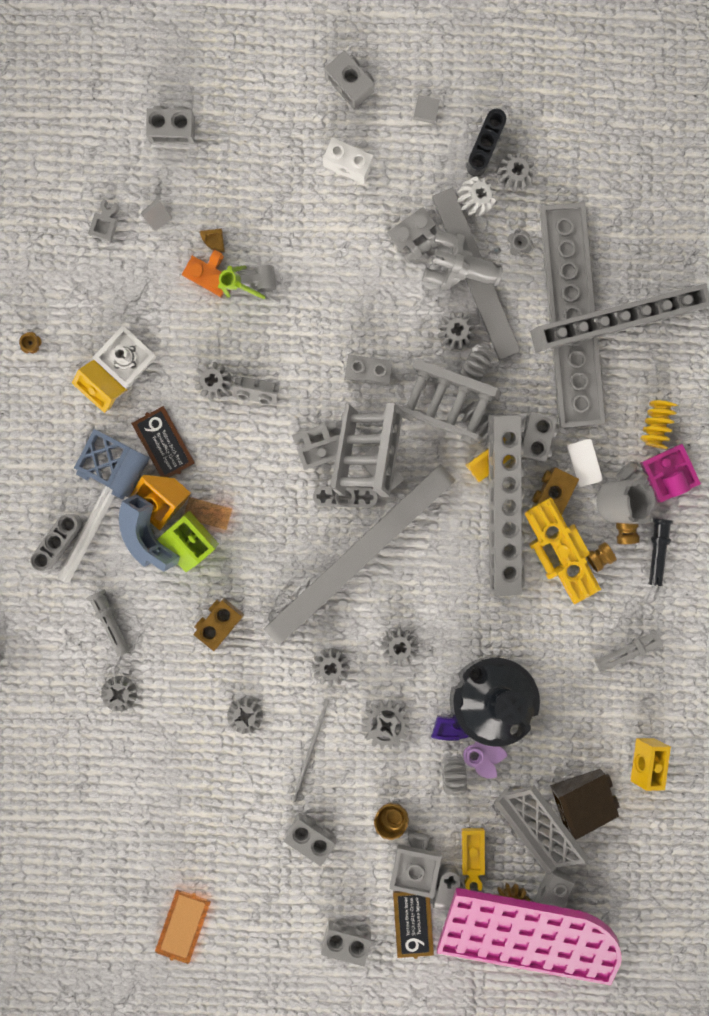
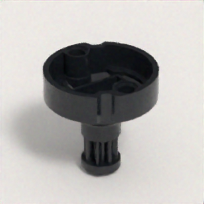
[449,657,540,747]

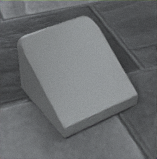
[141,199,171,231]

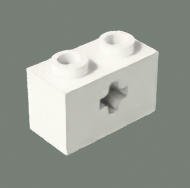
[323,138,373,184]

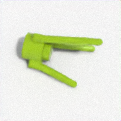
[218,265,265,299]

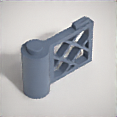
[74,429,150,500]

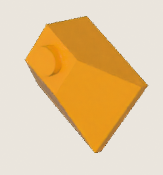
[130,475,191,530]

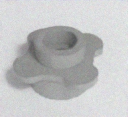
[508,231,532,256]

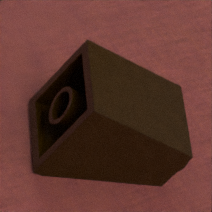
[550,769,620,840]

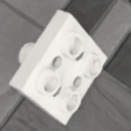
[93,325,157,389]

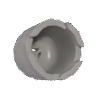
[596,479,655,524]

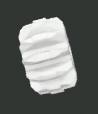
[457,176,496,217]

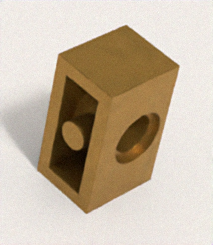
[532,467,579,516]

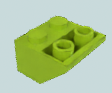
[157,511,219,572]

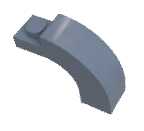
[119,494,180,572]

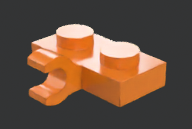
[182,249,224,298]

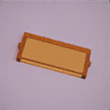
[155,889,211,964]

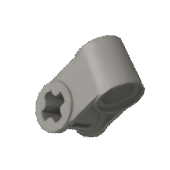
[433,864,460,911]

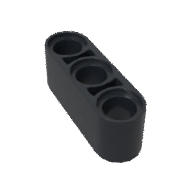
[466,108,507,177]

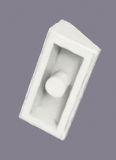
[566,438,603,487]

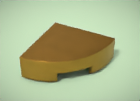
[200,228,225,252]

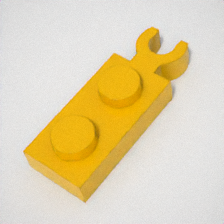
[461,828,485,891]

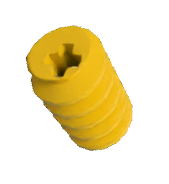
[640,400,678,449]

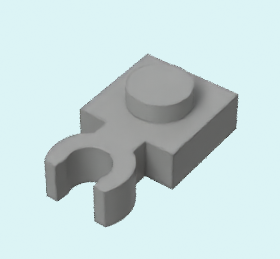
[88,199,119,243]

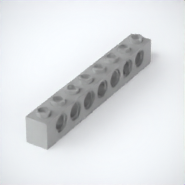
[530,283,709,353]
[488,414,525,596]

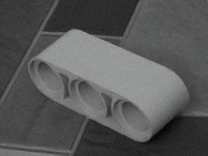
[30,514,83,571]

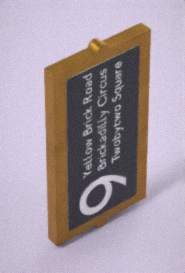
[393,891,434,959]

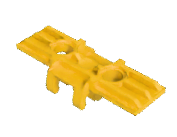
[524,497,602,605]

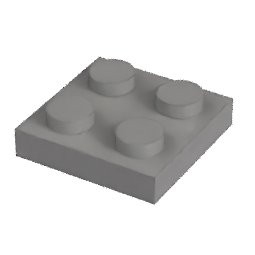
[390,844,442,898]

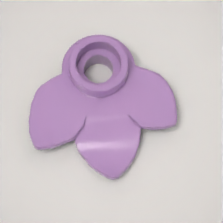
[463,741,507,778]

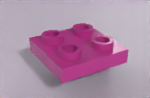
[640,444,701,503]

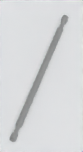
[292,699,329,802]

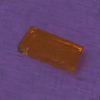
[184,497,233,530]

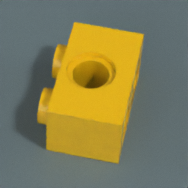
[630,738,671,791]

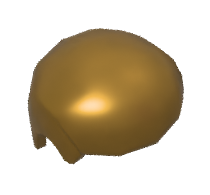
[374,802,409,840]

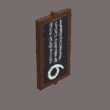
[131,406,195,478]

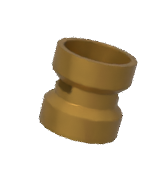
[616,523,640,545]
[586,542,617,572]

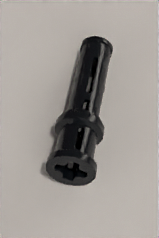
[648,518,673,586]

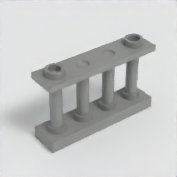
[396,358,502,444]
[330,403,403,497]

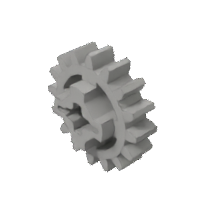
[362,700,410,750]

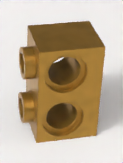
[193,598,244,651]

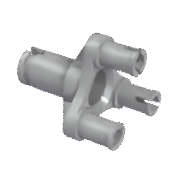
[422,229,503,290]

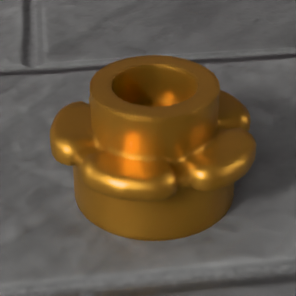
[19,332,42,354]

